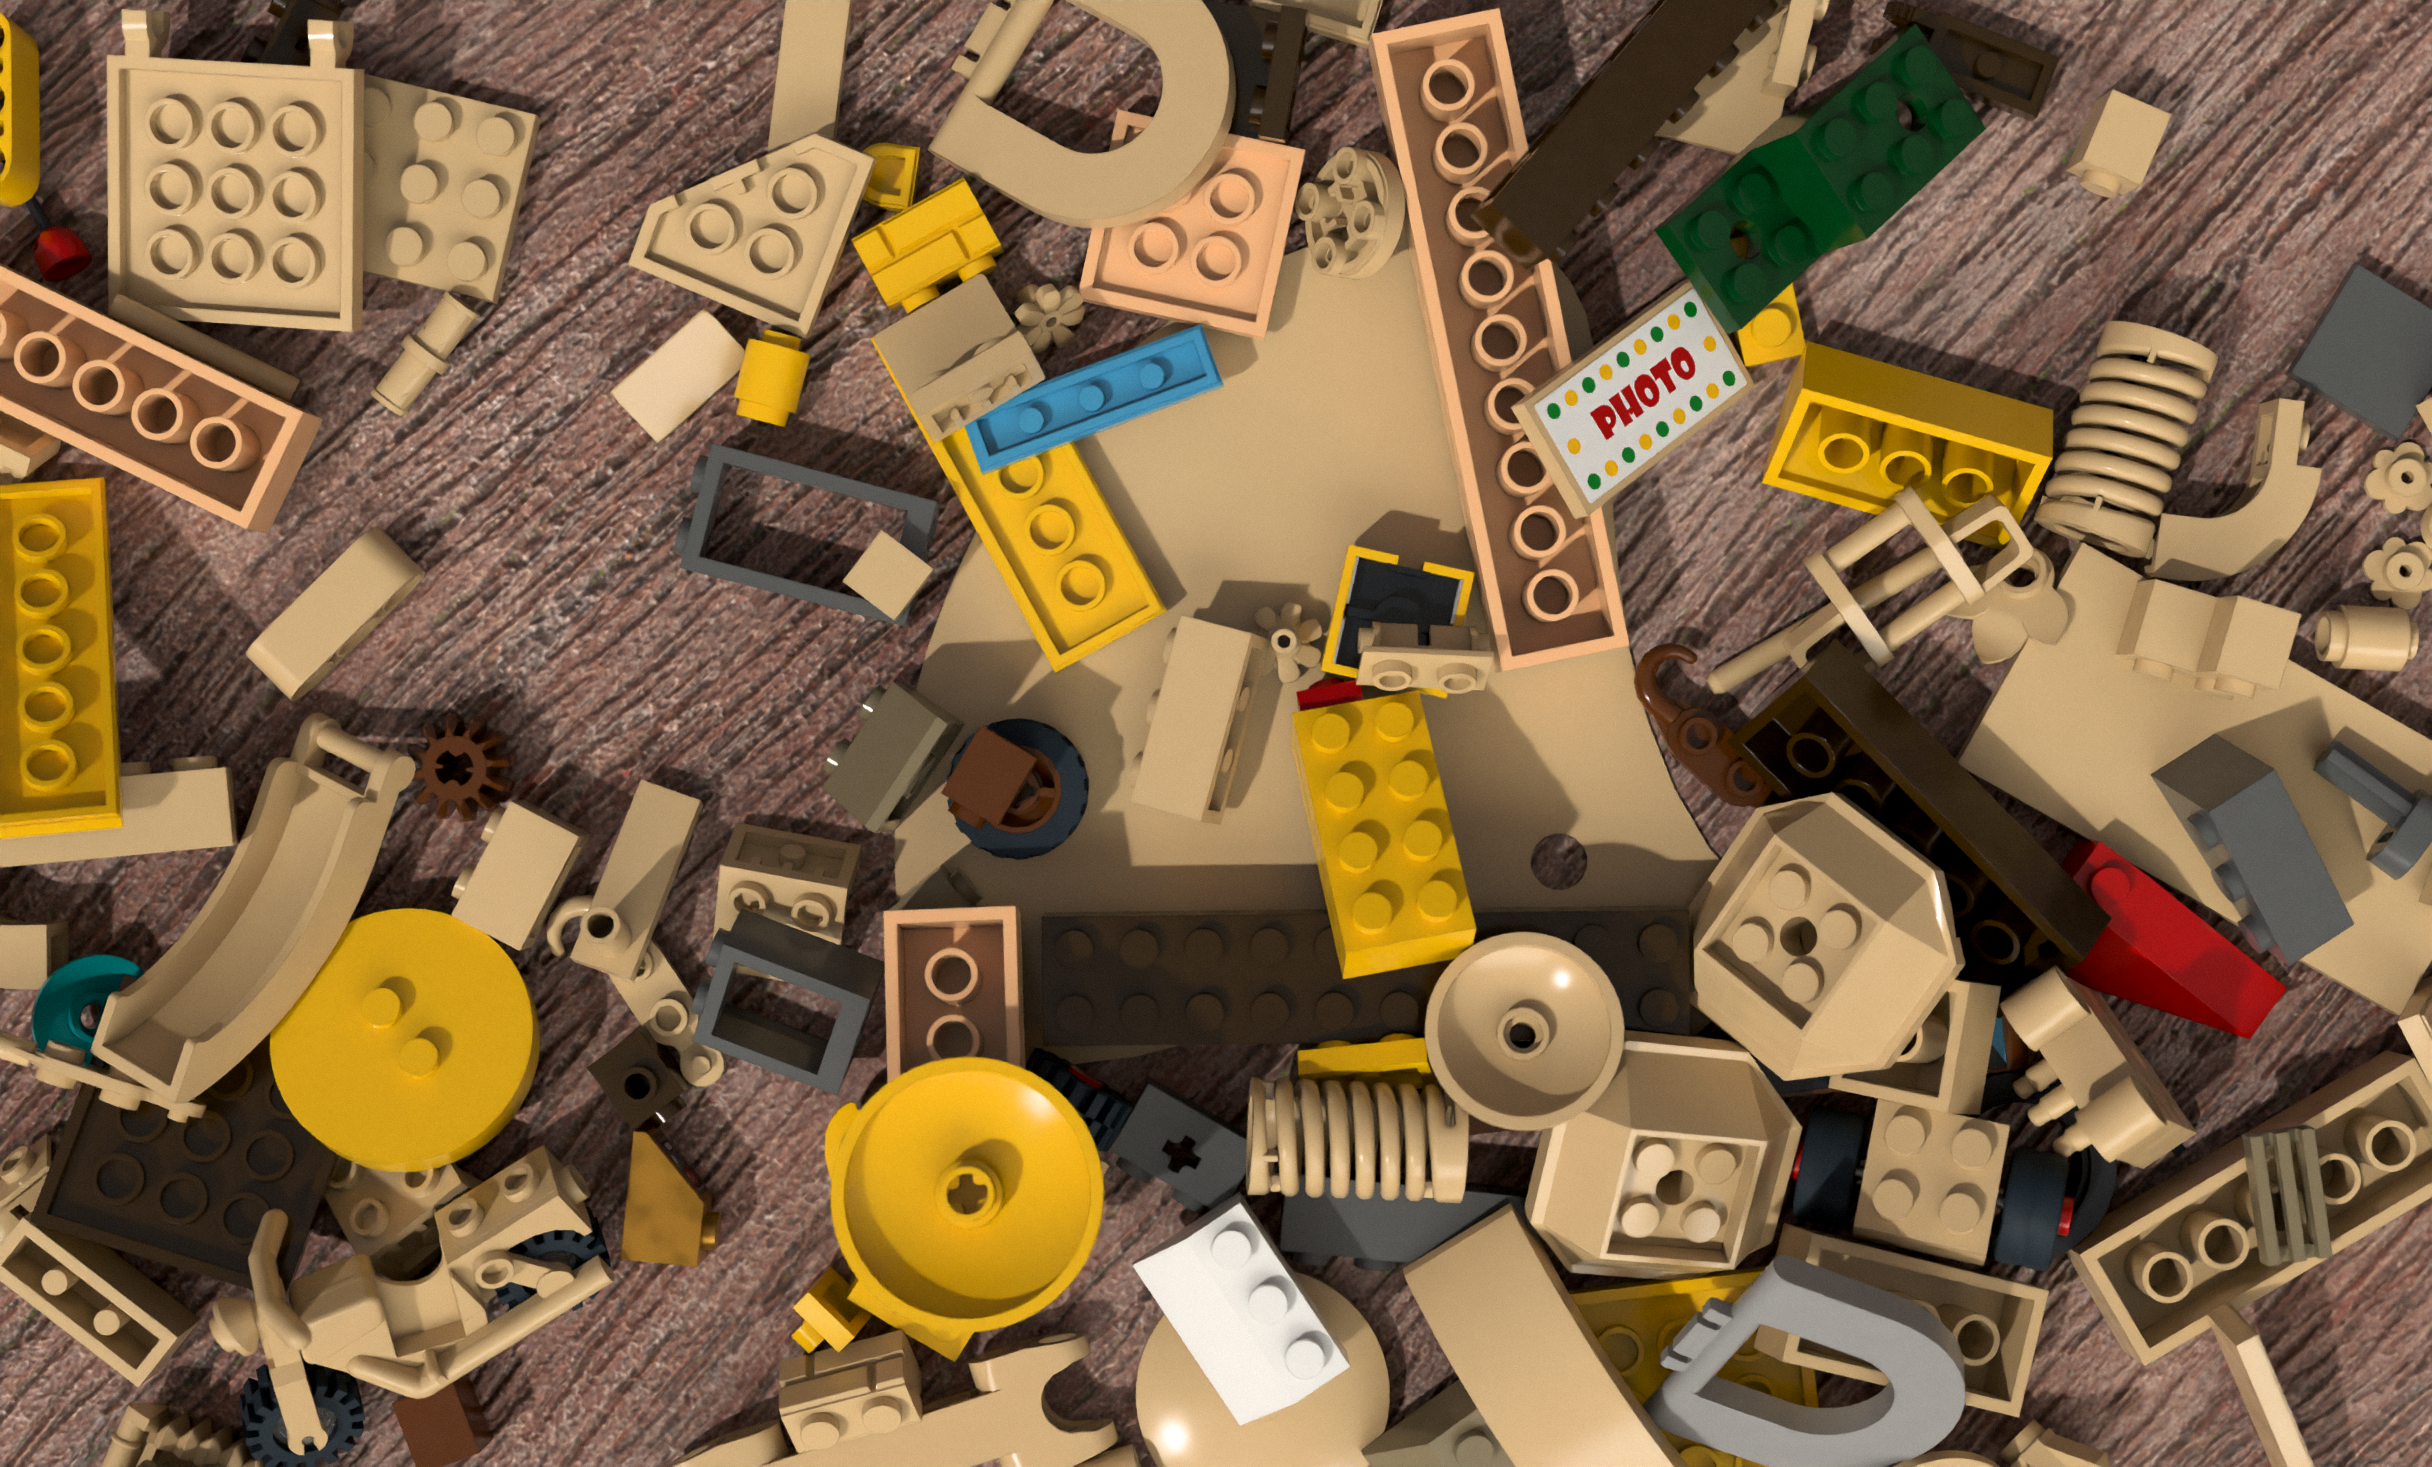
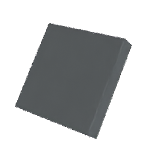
[2284,264,2432,441]

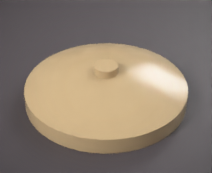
[1136,1267,1390,1467]

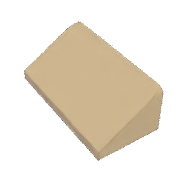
[610,308,745,444]

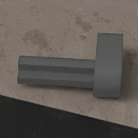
[2312,740,2432,880]

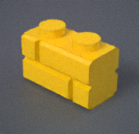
[851,177,1004,315]

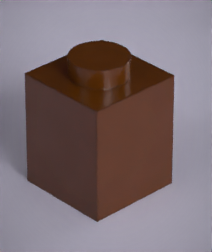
[941,725,1040,830]
[392,1373,493,1467]

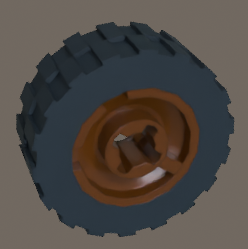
[947,718,1089,860]

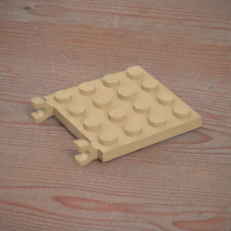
[107,9,364,332]

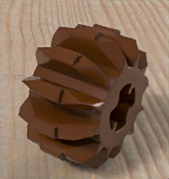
[407,713,517,822]

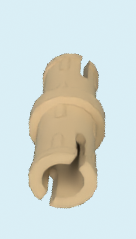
[370,291,481,417]

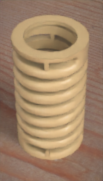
[2034,321,2218,558]
[1246,1076,1469,1203]

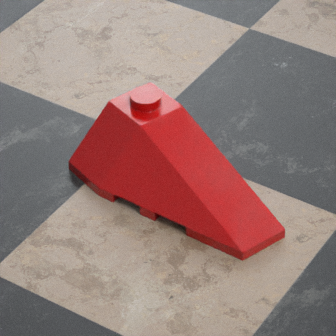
[2060,838,2287,1039]

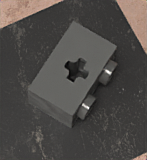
[1110,1077,1247,1215]

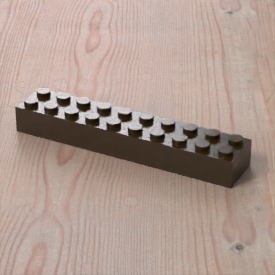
[1042,906,1690,1046]

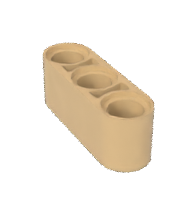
[246,526,425,702]

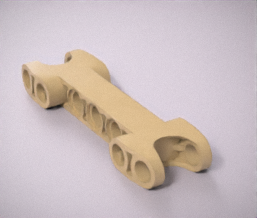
[666,1331,1119,1467]

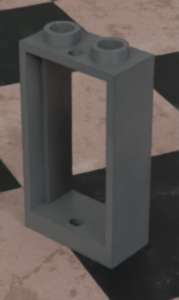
[674,443,942,628]

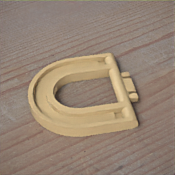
[928,0,1236,228]

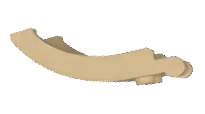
[90,712,416,1104]
[1403,1203,1689,1467]

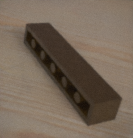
[1470,0,1779,270]

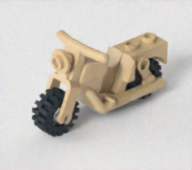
[209,1145,615,1467]

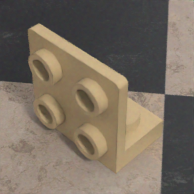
[874,274,1046,444]
[713,822,862,982]
[325,1156,483,1281]

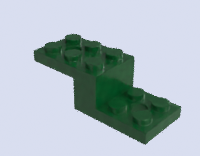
[1654,24,1986,334]

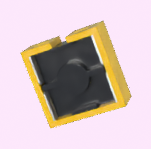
[1319,544,1475,699]

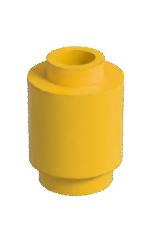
[733,329,811,428]

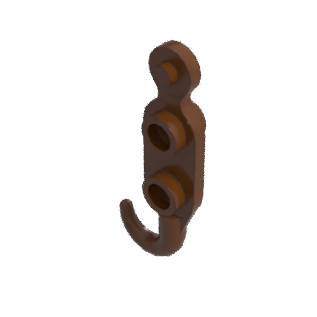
[1634,643,1785,809]

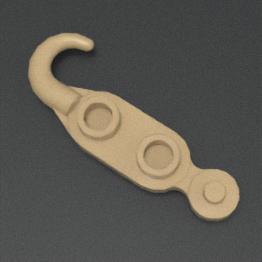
[546,895,726,1087]
[0,1030,207,1123]

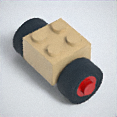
[1789,1099,2074,1271]

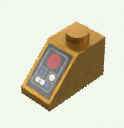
[620,1123,721,1267]

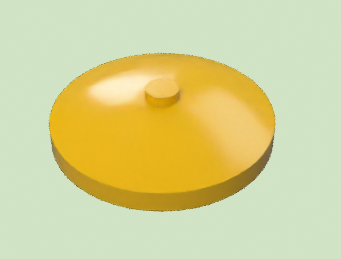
[830,1057,1105,1333]

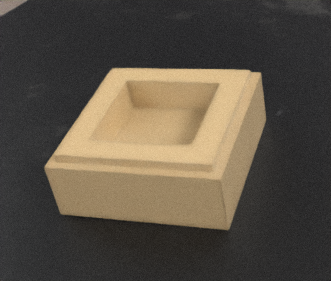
[842,530,935,621]

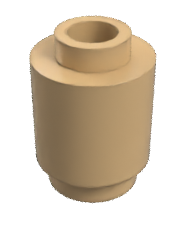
[2315,605,2419,672]

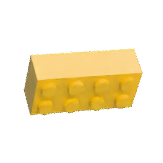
[1290,690,1476,979]

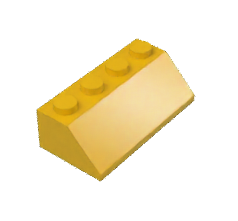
[1762,341,2053,550]

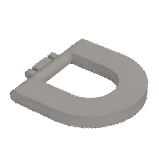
[1643,1255,1966,1467]

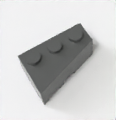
[2151,734,2354,966]

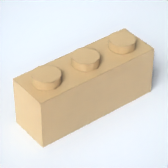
[1129,615,1270,825]
[0,1211,201,1388]

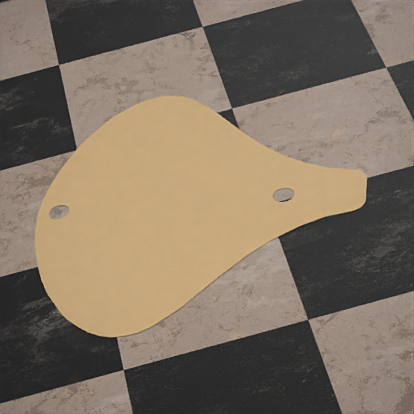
[894,223,1720,1064]

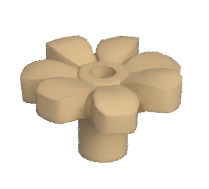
[1014,284,1085,353]
[1246,602,1322,683]

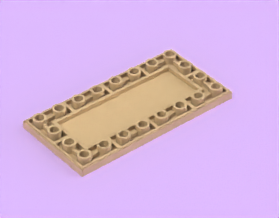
[1955,542,2432,1016]

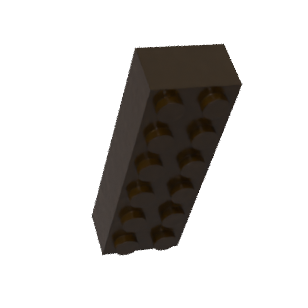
[1727,639,2112,1019]

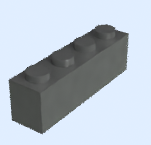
[1278,1167,1540,1271]

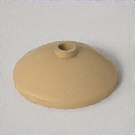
[1425,932,1624,1131]

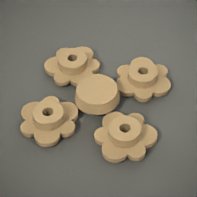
[2362,442,2432,610]

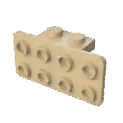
[1655,0,1830,155]

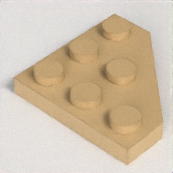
[628,133,878,338]

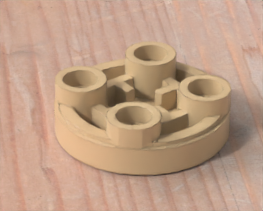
[1295,147,1405,280]

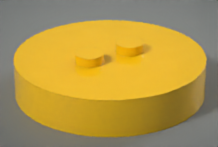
[270,908,540,1172]

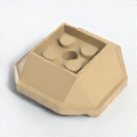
[1687,792,1966,1081]
[1523,1030,1803,1280]

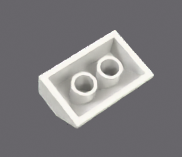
[1132,1191,1350,1426]

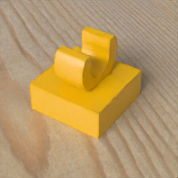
[791,1266,873,1353]

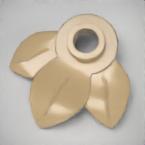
[1946,547,2068,664]

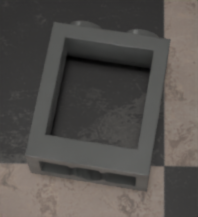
[690,908,885,1096]

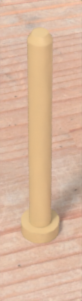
[1706,543,1965,694]

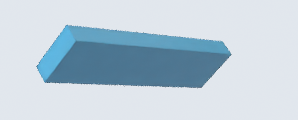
[965,324,1224,475]

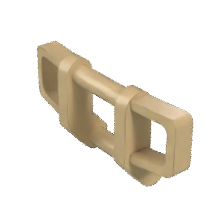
[1783,485,2034,673]

